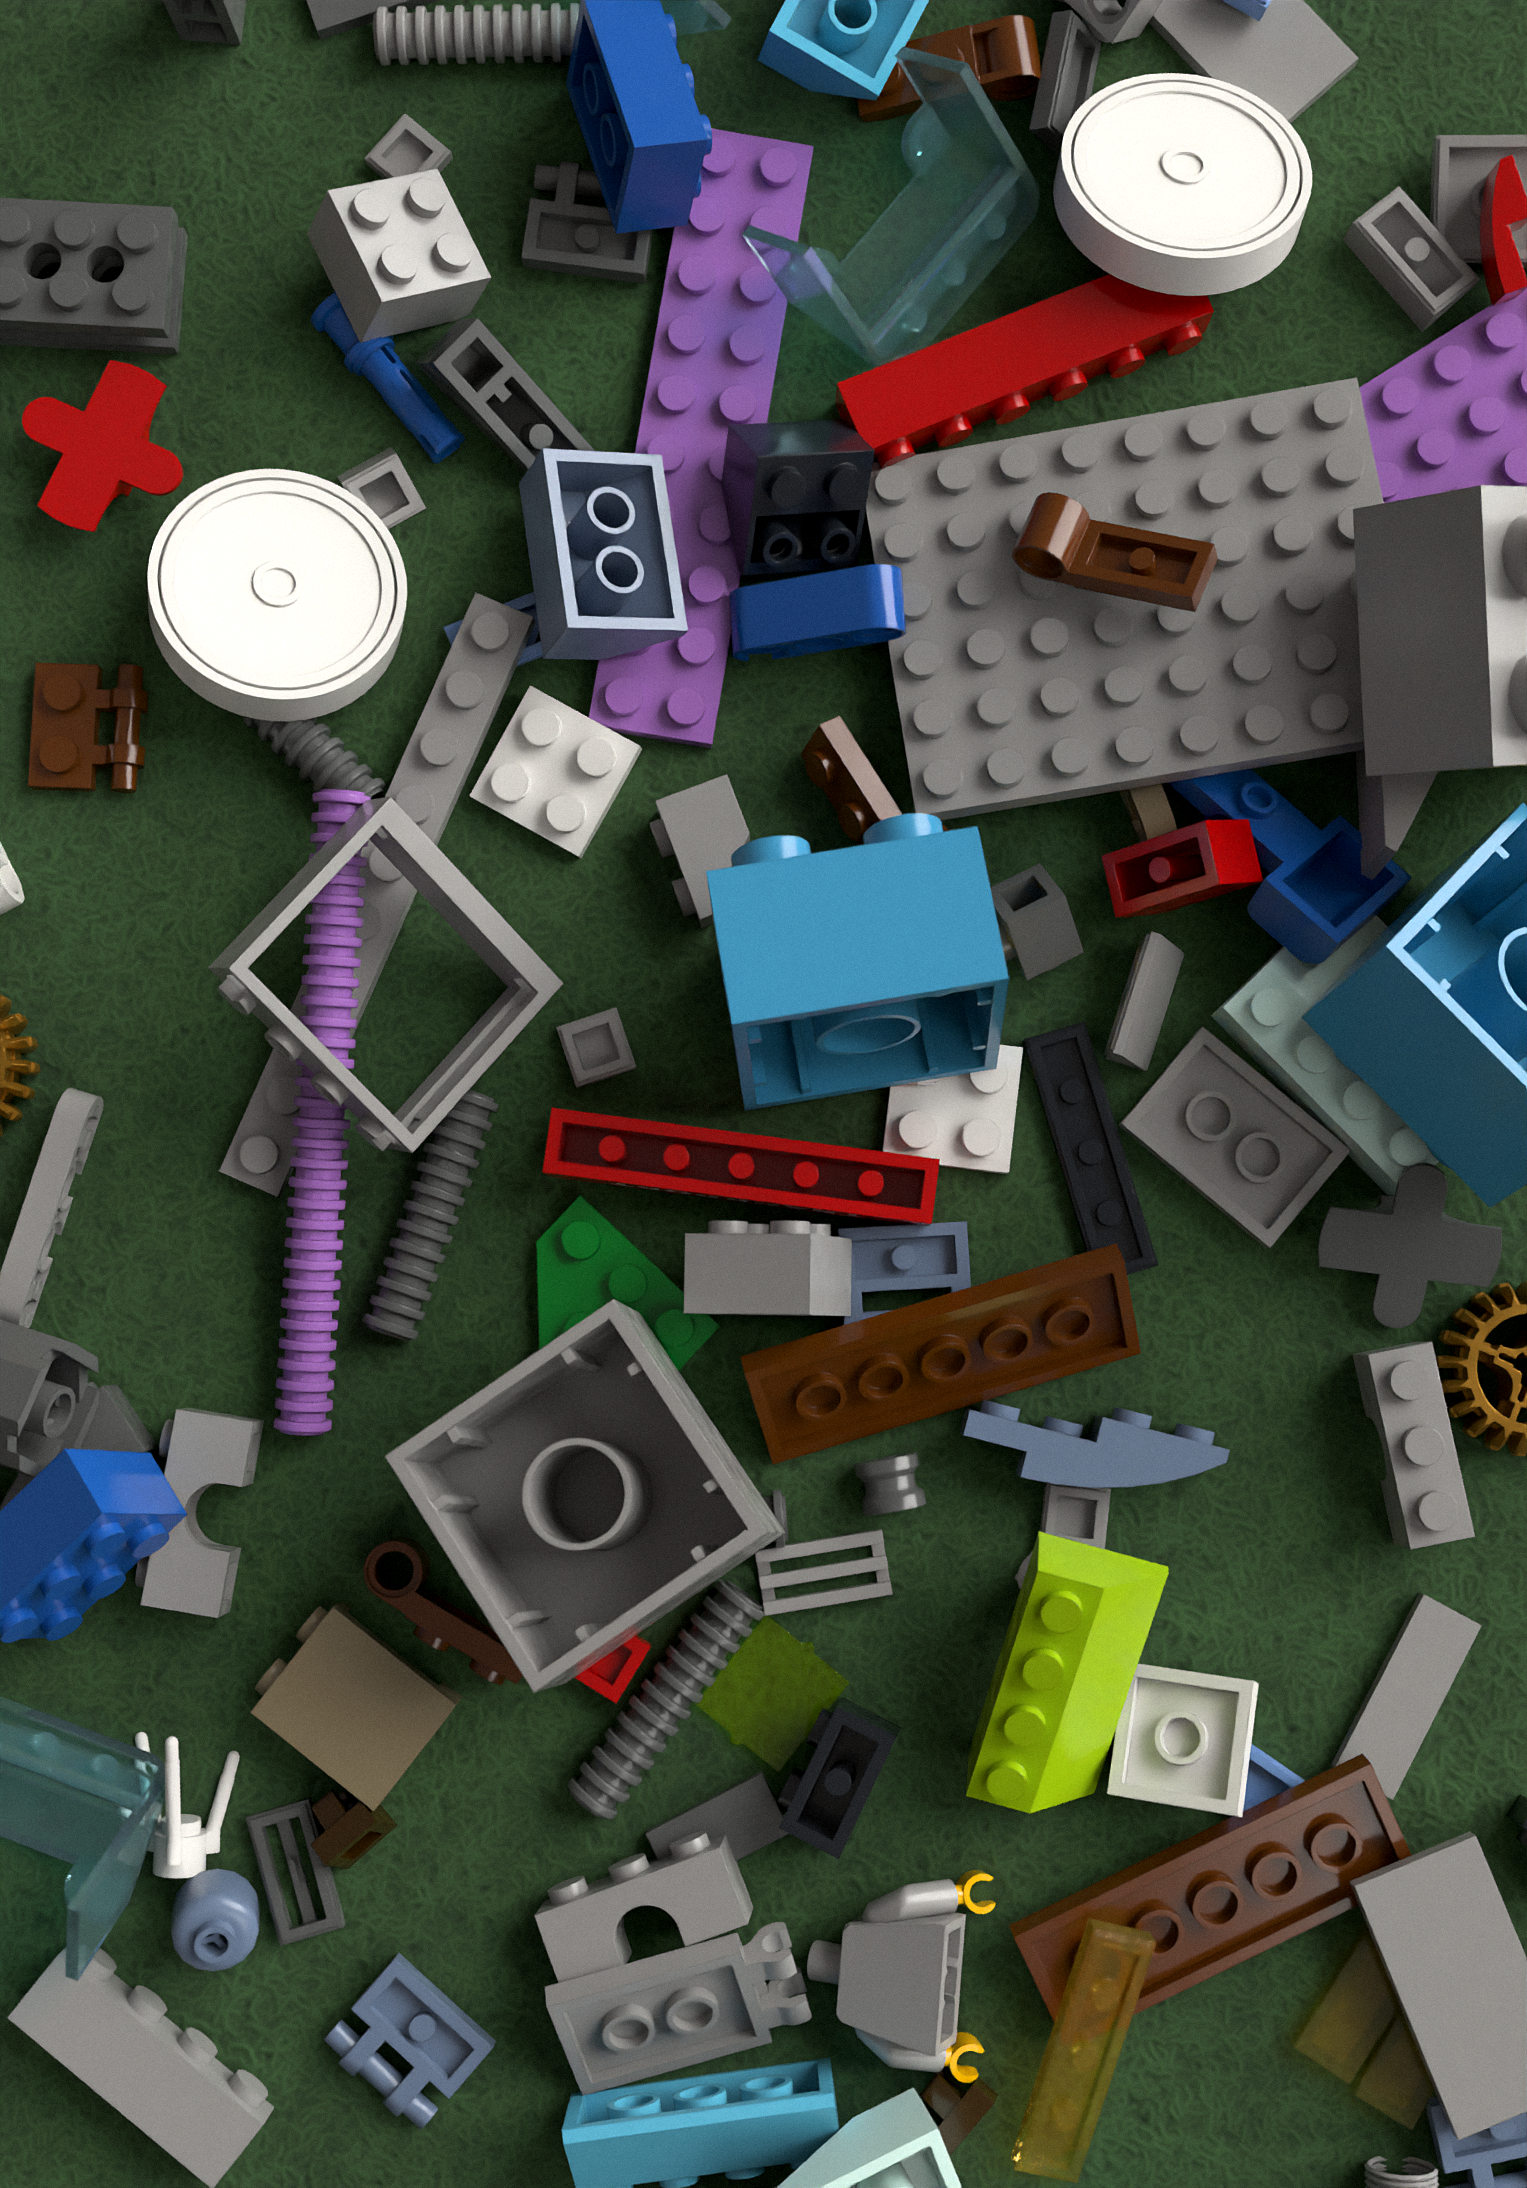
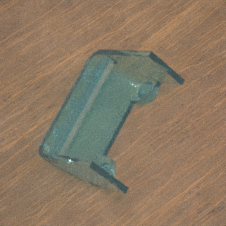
[742,47,1040,368]
[0,1696,165,1981]

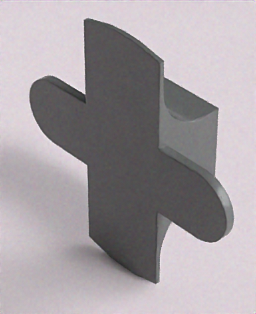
[1318,1163,1502,1328]

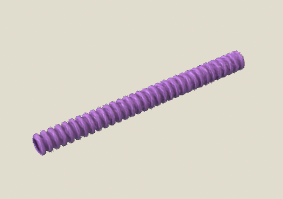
[274,789,371,1436]

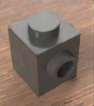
[990,863,1084,980]

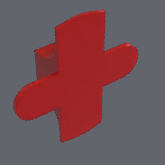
[22,360,183,532]

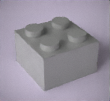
[307,169,491,343]
[684,1221,852,1316]

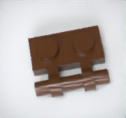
[28,662,149,793]

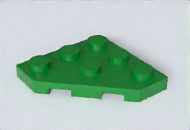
[536,1195,720,1371]

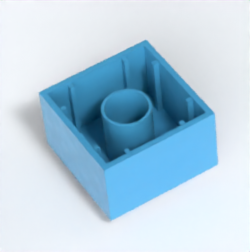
[1301,803,1527,1208]
[706,813,1009,1111]

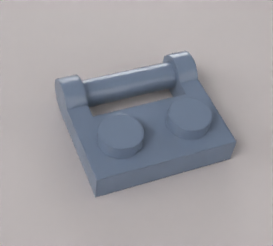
[838,1221,971,1325]

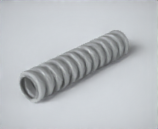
[373,3,580,66]

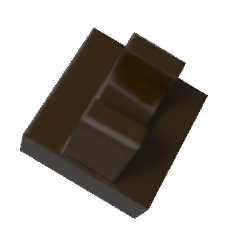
[310,1789,398,1869]
[920,2070,998,2155]

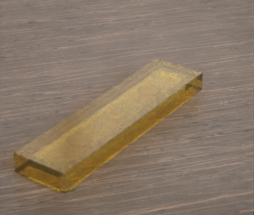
[1011,1918,1156,2183]

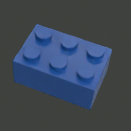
[566,0,712,234]
[0,1448,188,1643]

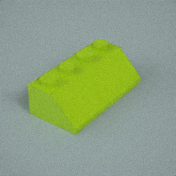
[966,1531,1169,1813]

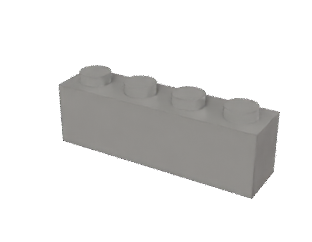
[8,1941,275,2188]

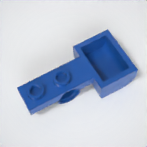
[1167,769,1412,964]

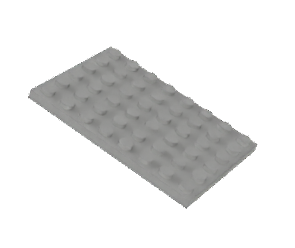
[866,378,1384,820]

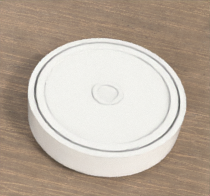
[1053,73,1312,296]
[147,469,407,721]

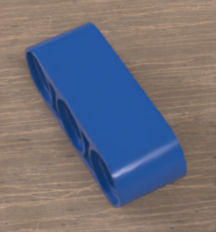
[729,564,906,661]

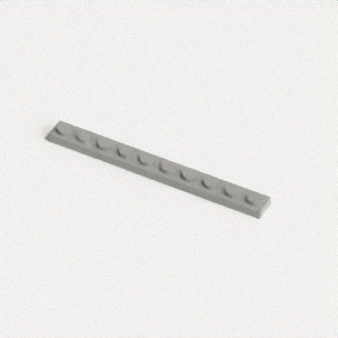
[219,592,536,1197]

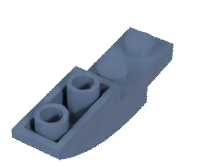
[959,1400,1230,1488]

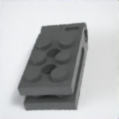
[0,198,188,354]

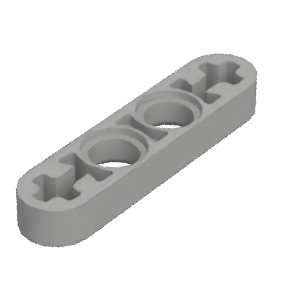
[0,1088,103,1328]

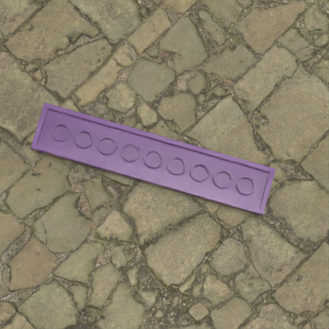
[589,128,814,748]

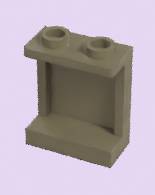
[251,1601,463,1811]

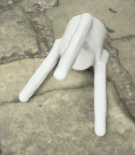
[135,1732,240,1878]

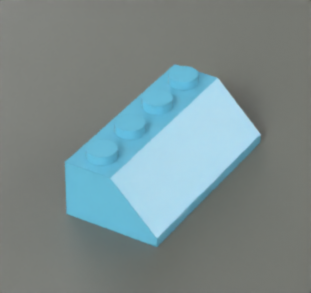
[757,0,929,100]
[562,2058,840,2188]

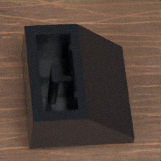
[721,419,875,575]

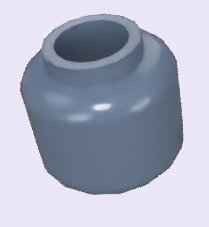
[171,1868,259,1972]

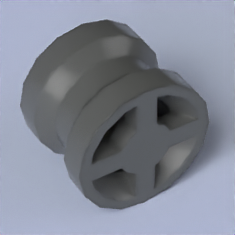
[854,1452,926,1516]

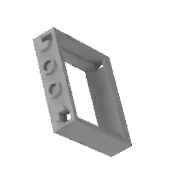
[208,797,563,1153]

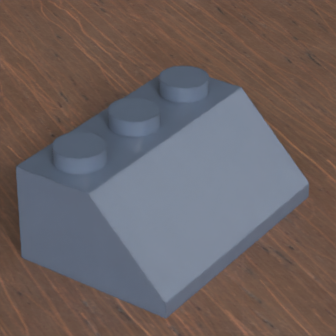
[519,448,688,660]

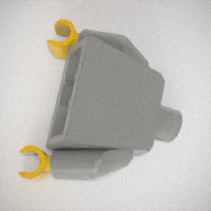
[807,1870,996,2083]

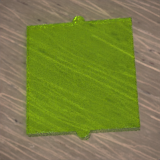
[695,1615,849,1772]

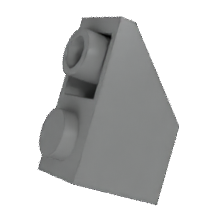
[649,774,750,928]

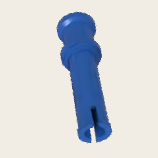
[310,292,465,464]

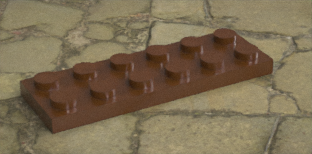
[740,1243,1141,1464]
[1009,1753,1411,2048]

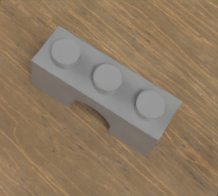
[1353,1342,1475,1550]
[135,1408,264,1618]
[534,1831,754,1983]

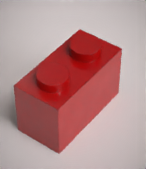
[1101,819,1263,918]

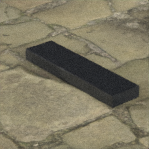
[1023,1022,1159,1275]

